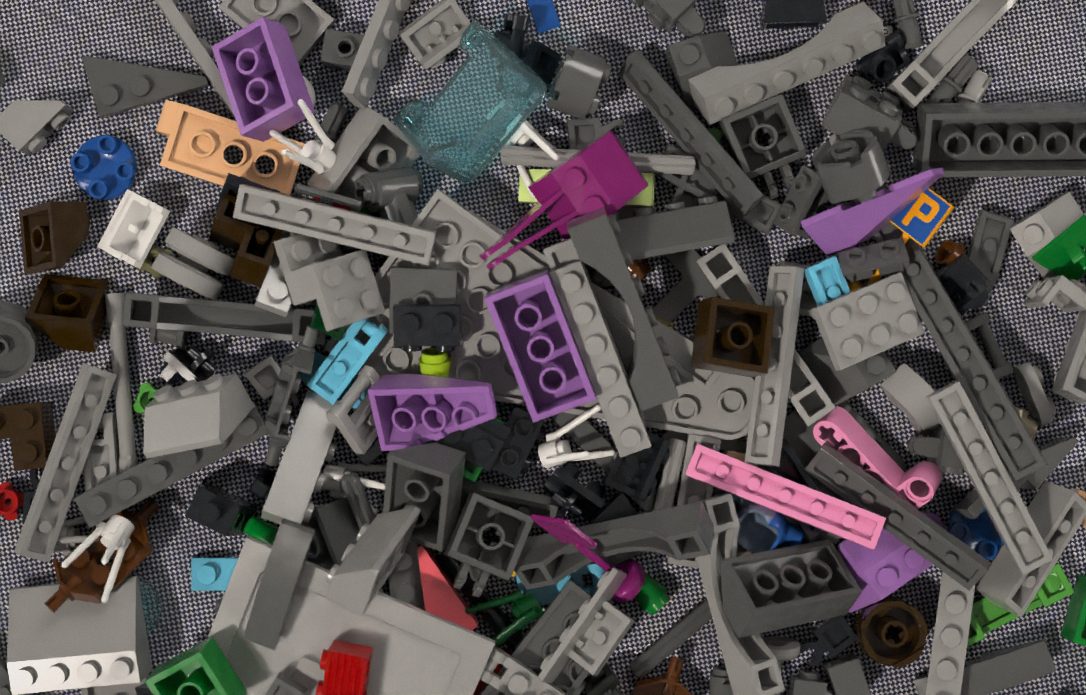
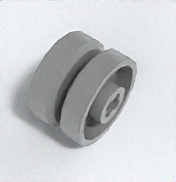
[151,226,235,301]

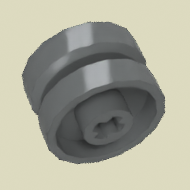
[0,301,40,383]

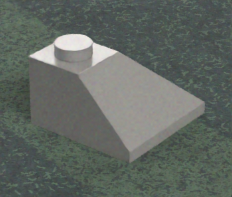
[1010,191,1084,279]

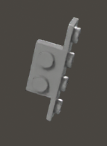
[538,568,635,683]

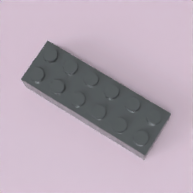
[913,102,1086,177]

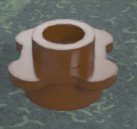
[628,258,652,280]

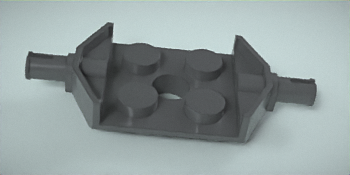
[264,325,320,466]

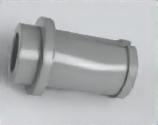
[956,70,992,103]

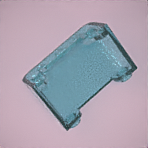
[393,19,547,183]

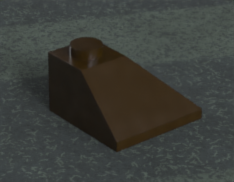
[19,201,90,275]
[25,274,109,352]

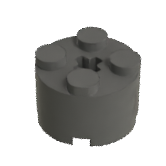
[546,45,612,120]
[812,129,891,204]

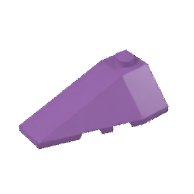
[800,168,944,256]
[367,374,497,451]

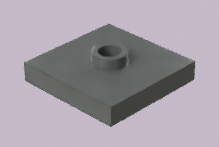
[389,266,458,334]

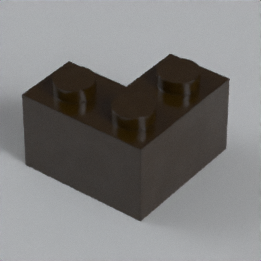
[209,194,283,288]
[0,401,56,471]

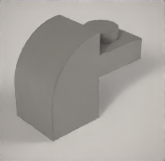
[880,363,941,436]

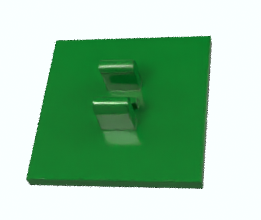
[1032,215,1086,281]

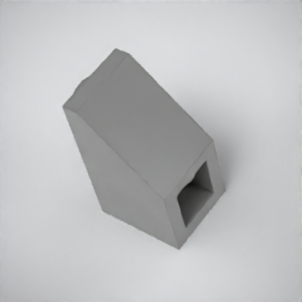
[0,100,74,156]

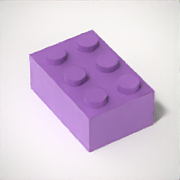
[212,17,315,142]

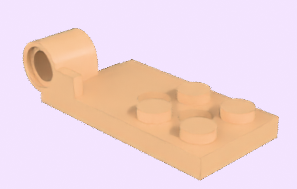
[156,100,305,195]

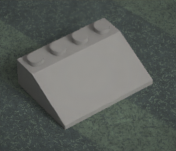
[7,575,153,695]

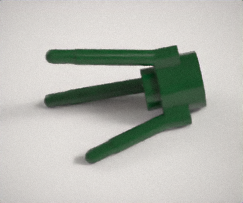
[465,589,544,648]

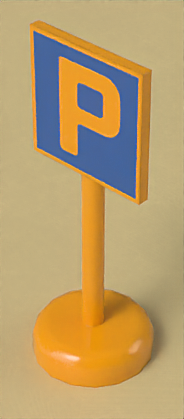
[846,188,954,292]

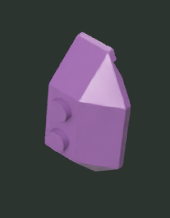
[838,511,948,614]

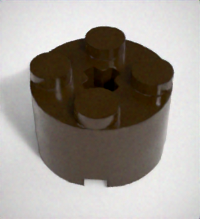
[854,596,928,667]

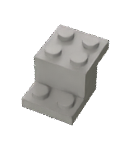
[273,234,385,331]

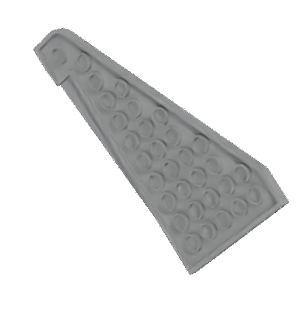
[324,188,755,440]

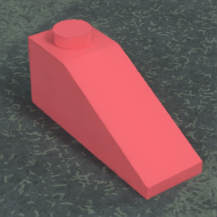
[417,544,479,630]

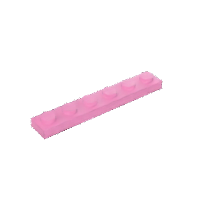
[685,444,886,550]

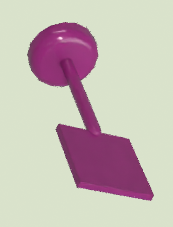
[530,514,645,603]

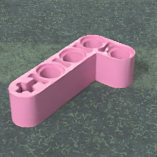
[813,406,943,509]

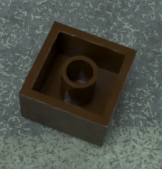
[691,297,775,378]

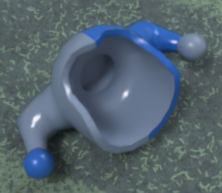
[713,492,805,554]

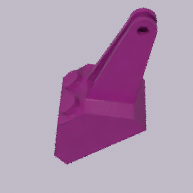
[479,129,648,270]

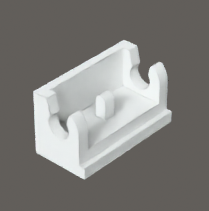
[97,189,170,269]

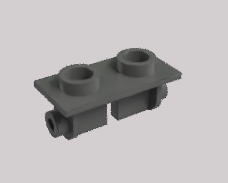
[837,237,910,283]

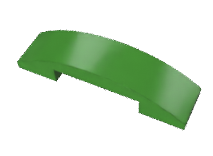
[967,562,1075,647]

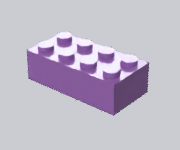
[484,269,596,423]

